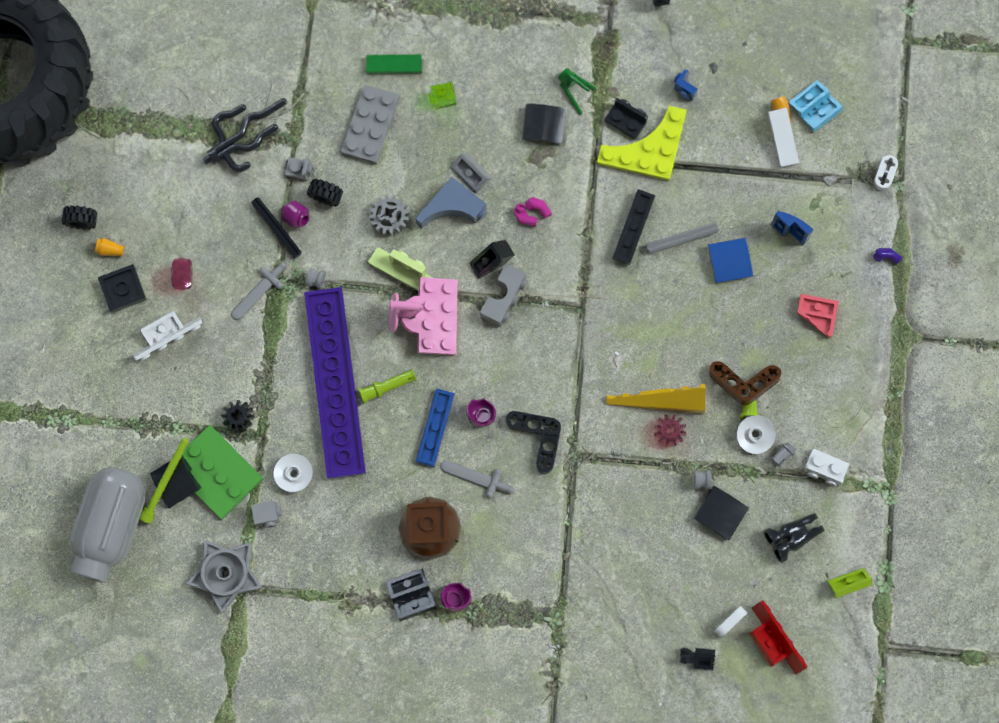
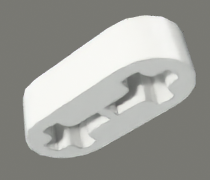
[874,155,898,191]
[714,606,747,639]

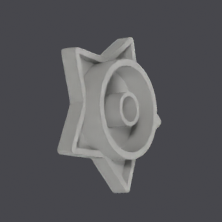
[187,540,262,613]

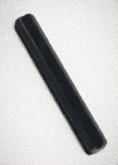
[251,197,302,259]

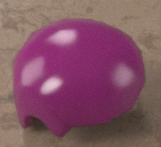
[466,398,496,427]
[440,583,471,612]

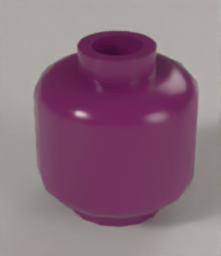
[282,201,310,228]

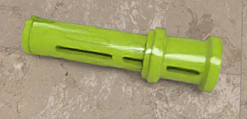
[358,369,417,404]

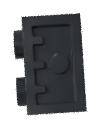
[604,98,648,140]

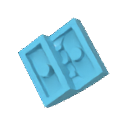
[789,80,843,132]

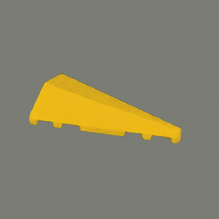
[606,384,706,414]

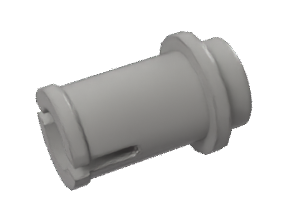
[771,442,796,467]

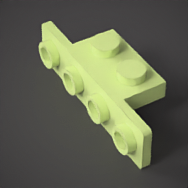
[368,247,433,292]

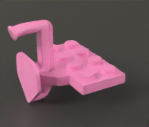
[388,277,458,356]

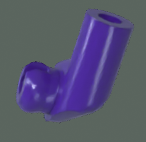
[873,248,903,265]

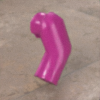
[525,197,552,219]
[514,203,538,227]

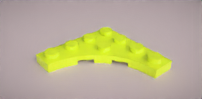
[597,106,687,181]

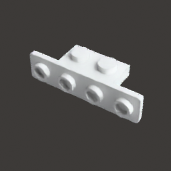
[133,310,203,361]

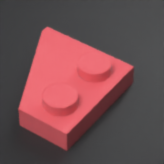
[797,294,839,338]

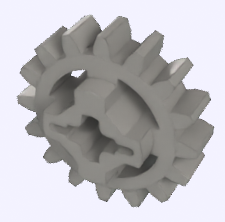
[369,195,410,236]

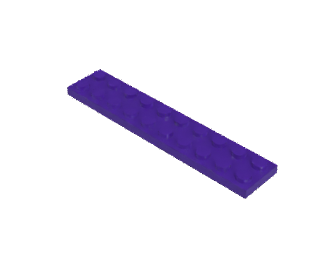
[304,287,366,479]

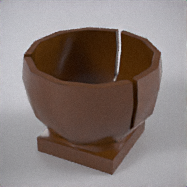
[398,496,462,560]

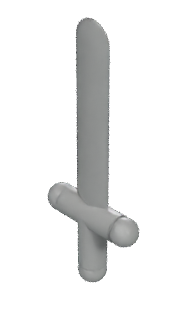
[232,262,287,319]
[441,461,514,498]

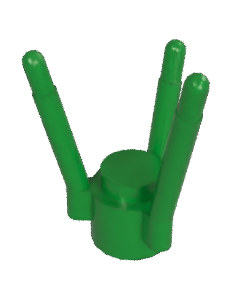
[558,68,596,115]

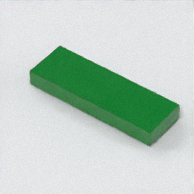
[366,54,422,75]

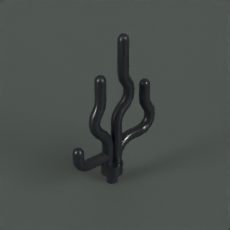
[202,98,287,173]

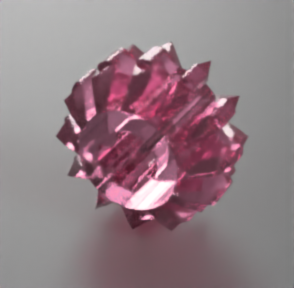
[171,258,193,290]
[654,414,687,447]

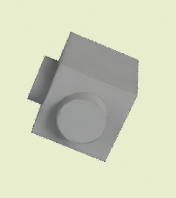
[251,501,282,528]

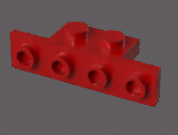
[749,600,808,675]

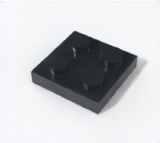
[98,264,147,313]

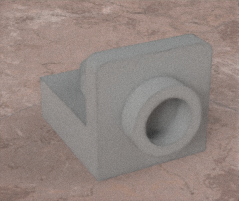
[285,157,314,181]

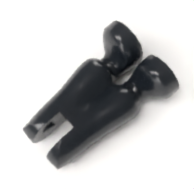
[764,513,825,563]

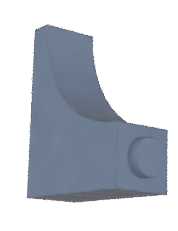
[416,177,487,229]

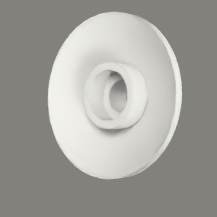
[737,415,776,454]
[274,454,313,492]

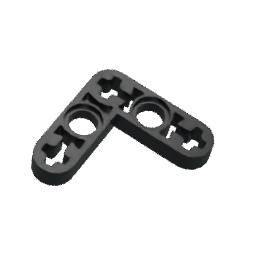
[506,411,561,474]

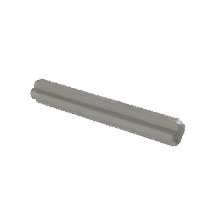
[646,222,719,254]

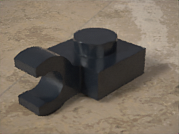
[680,648,715,670]

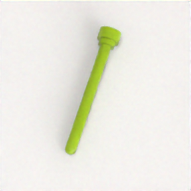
[139,438,189,524]

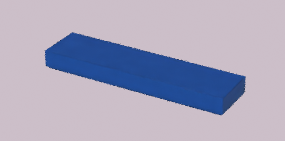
[416,388,455,468]

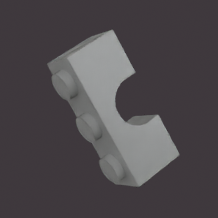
[480,263,528,327]

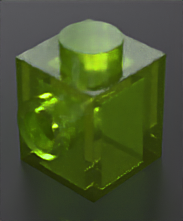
[428,81,457,110]

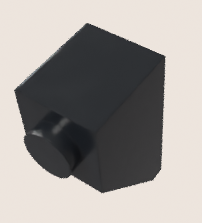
[469,239,515,279]

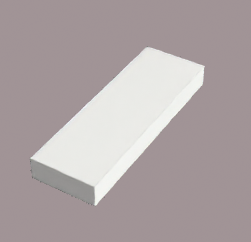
[767,108,799,167]

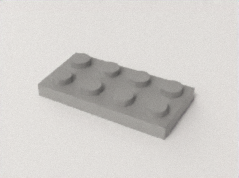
[341,84,400,164]

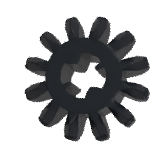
[221,400,255,433]

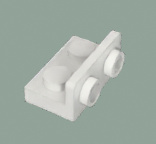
[804,449,849,487]

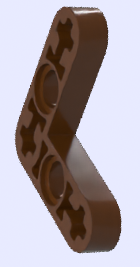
[709,361,782,406]

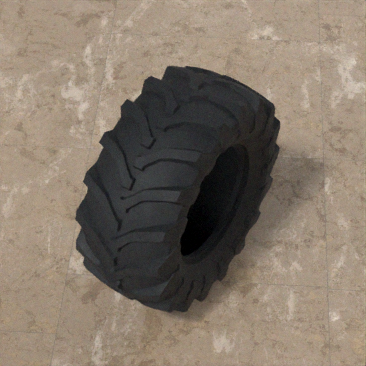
[0,0,94,166]

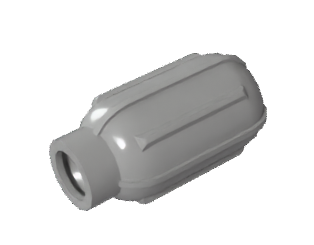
[70,467,146,583]

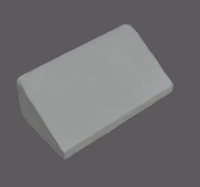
[451,152,492,192]

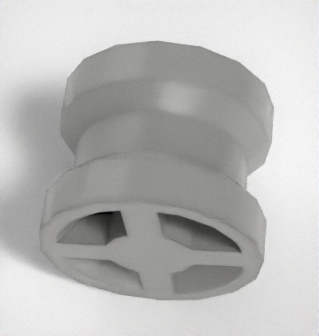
[306,268,326,290]
[694,470,711,490]

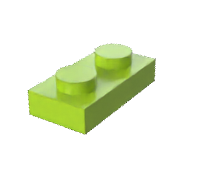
[828,568,873,598]

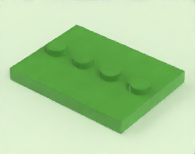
[183,425,264,520]

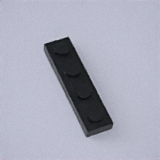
[612,189,655,265]

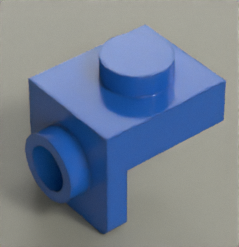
[673,69,698,101]

